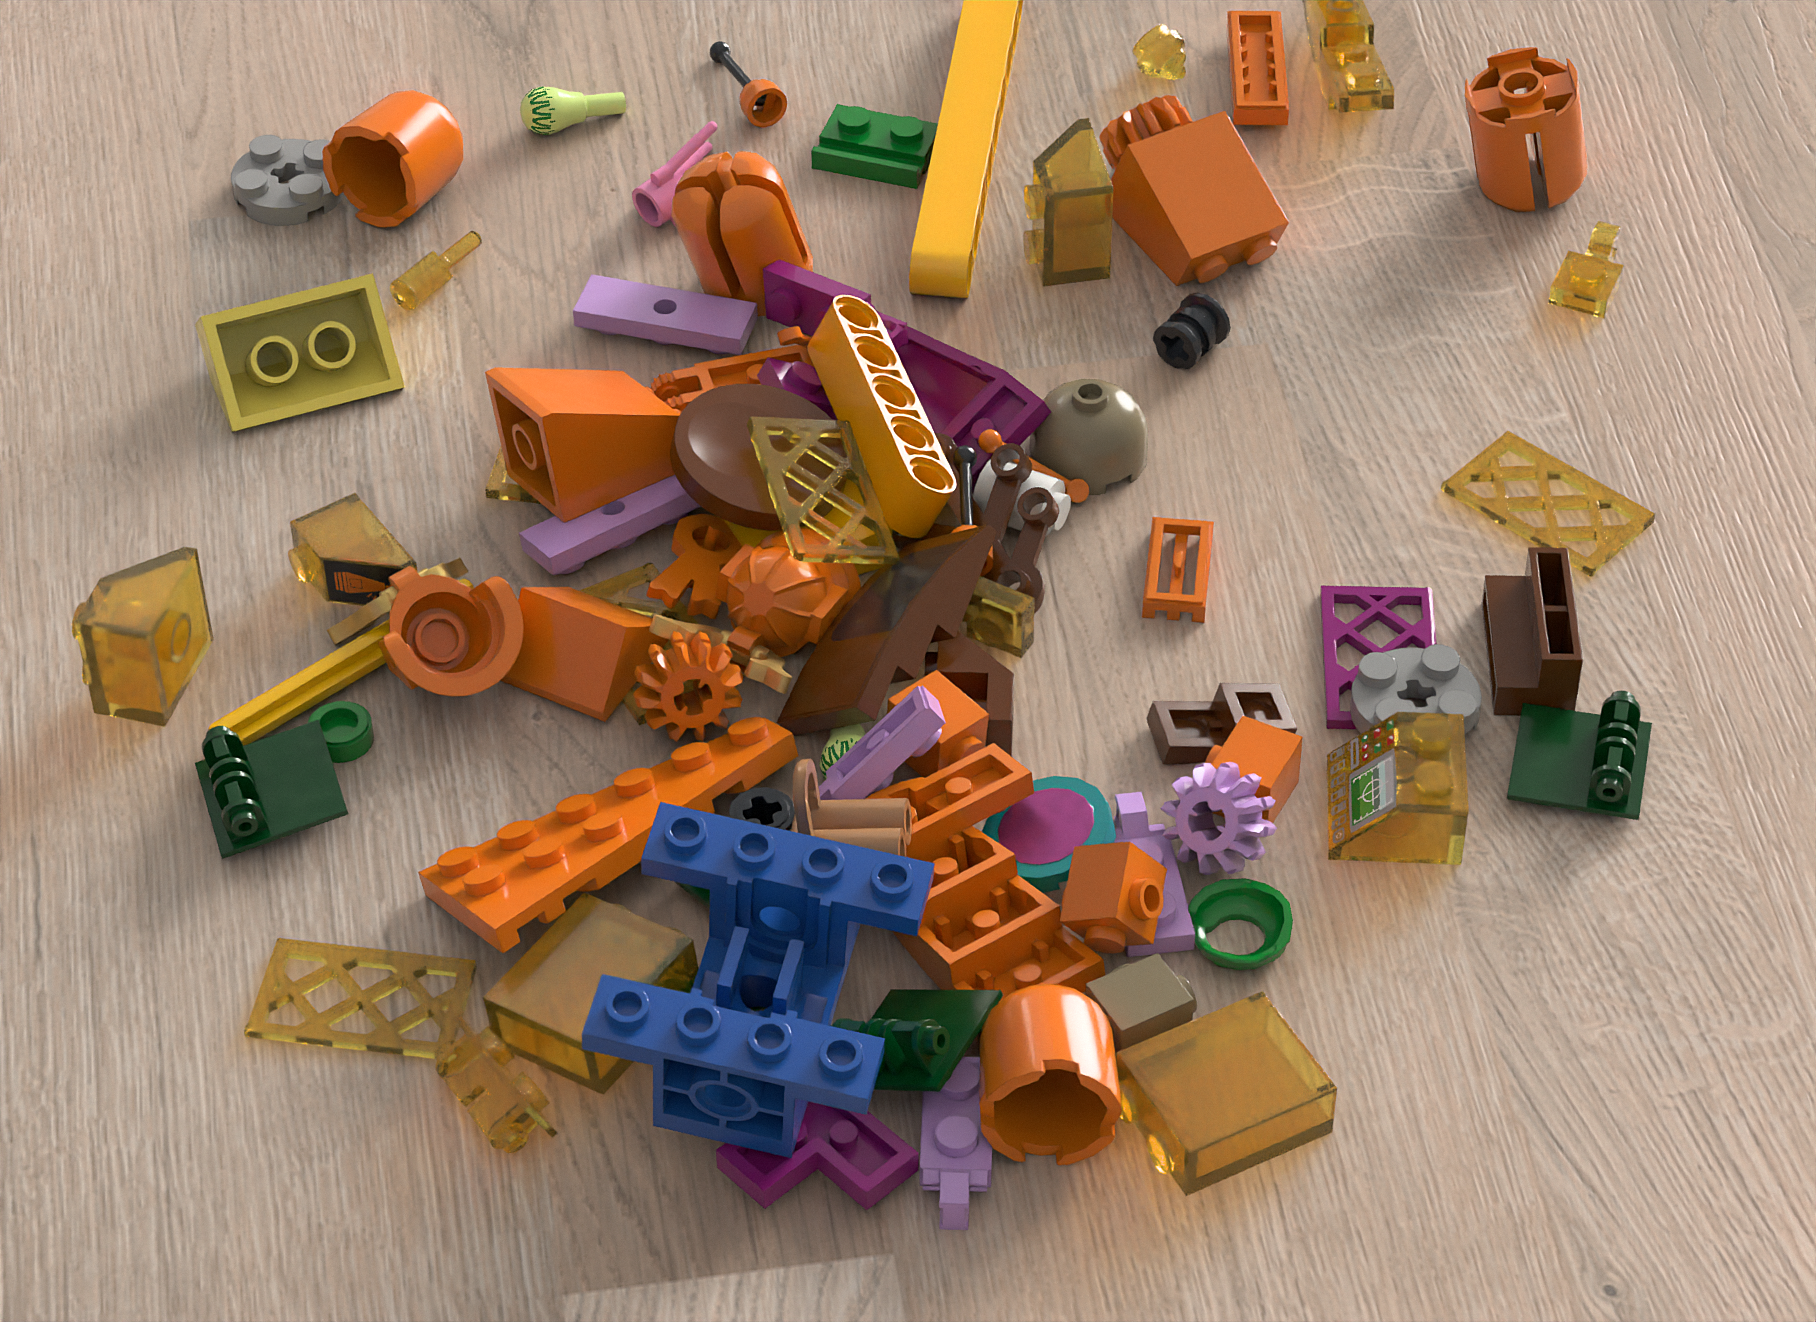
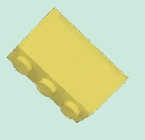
[195,273,405,432]

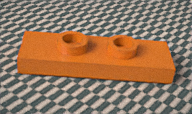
[1226,11,1289,125]

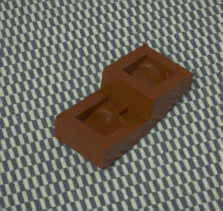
[1146,683,1297,765]

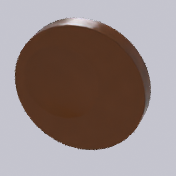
[670,384,851,531]

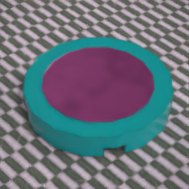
[982,776,1116,893]

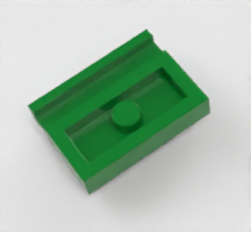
[811,104,938,189]

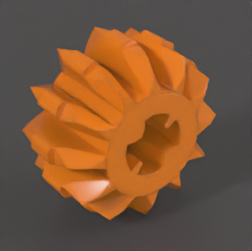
[1099,95,1193,170]
[633,631,743,742]

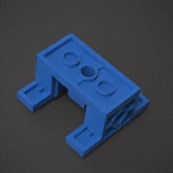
[582,802,935,1158]

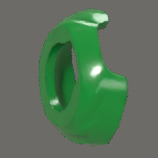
[1188,878,1293,970]

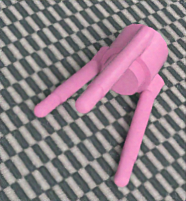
[632,121,717,227]

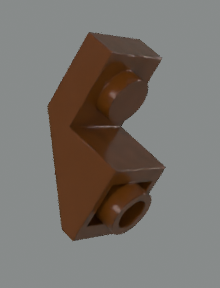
[924,631,1014,757]

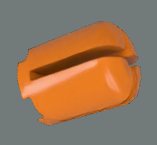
[1465,47,1588,212]
[671,151,813,317]

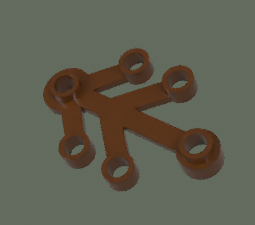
[891,433,1059,621]

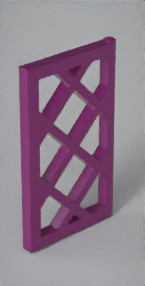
[1320,585,1437,729]

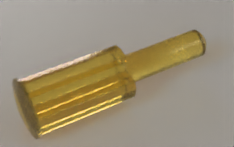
[390,231,482,310]

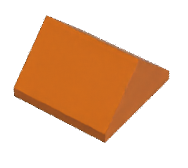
[501,587,669,722]

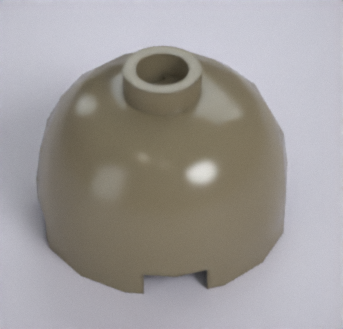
[1029,379,1148,495]

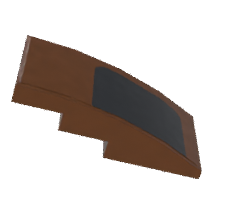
[776,524,997,736]

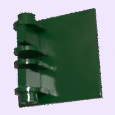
[1507,690,1652,820]
[195,719,349,859]
[831,989,1003,1092]

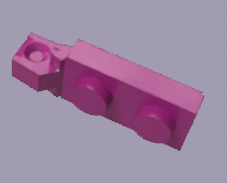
[763,259,908,350]

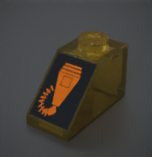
[288,493,418,606]

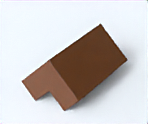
[1481,547,1583,716]

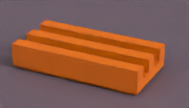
[1142,517,1214,623]

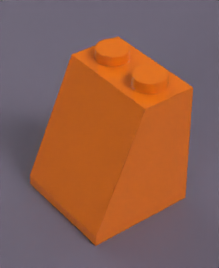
[1100,110,1289,286]
[485,367,681,523]

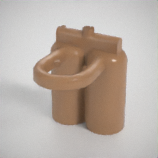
[791,759,912,857]

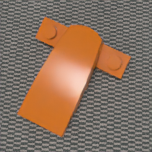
[865,743,1105,1002]

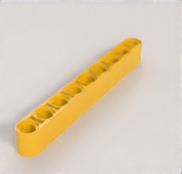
[909,0,1023,298]

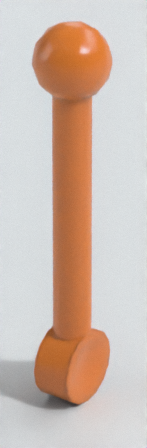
[777,326,812,348]
[978,429,1089,503]

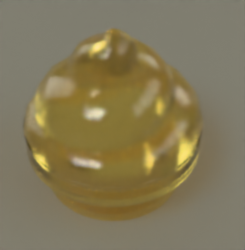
[1132,24,1187,80]

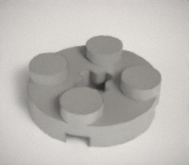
[231,135,344,226]
[1350,644,1482,758]

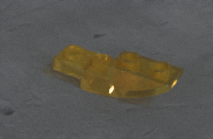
[1302,0,1394,113]

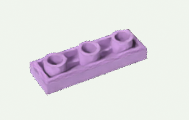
[573,274,758,355]
[519,475,701,576]

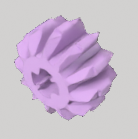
[1160,762,1277,875]

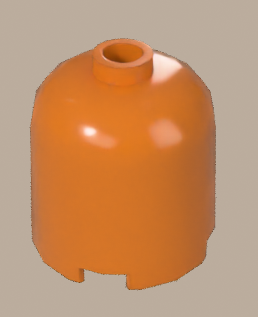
[322,90,463,228]
[979,984,1121,1165]

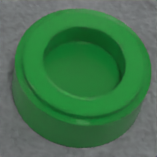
[308,701,374,763]

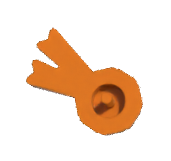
[646,514,742,619]

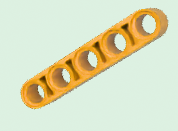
[807,295,957,538]

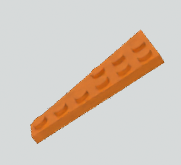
[418,717,799,953]

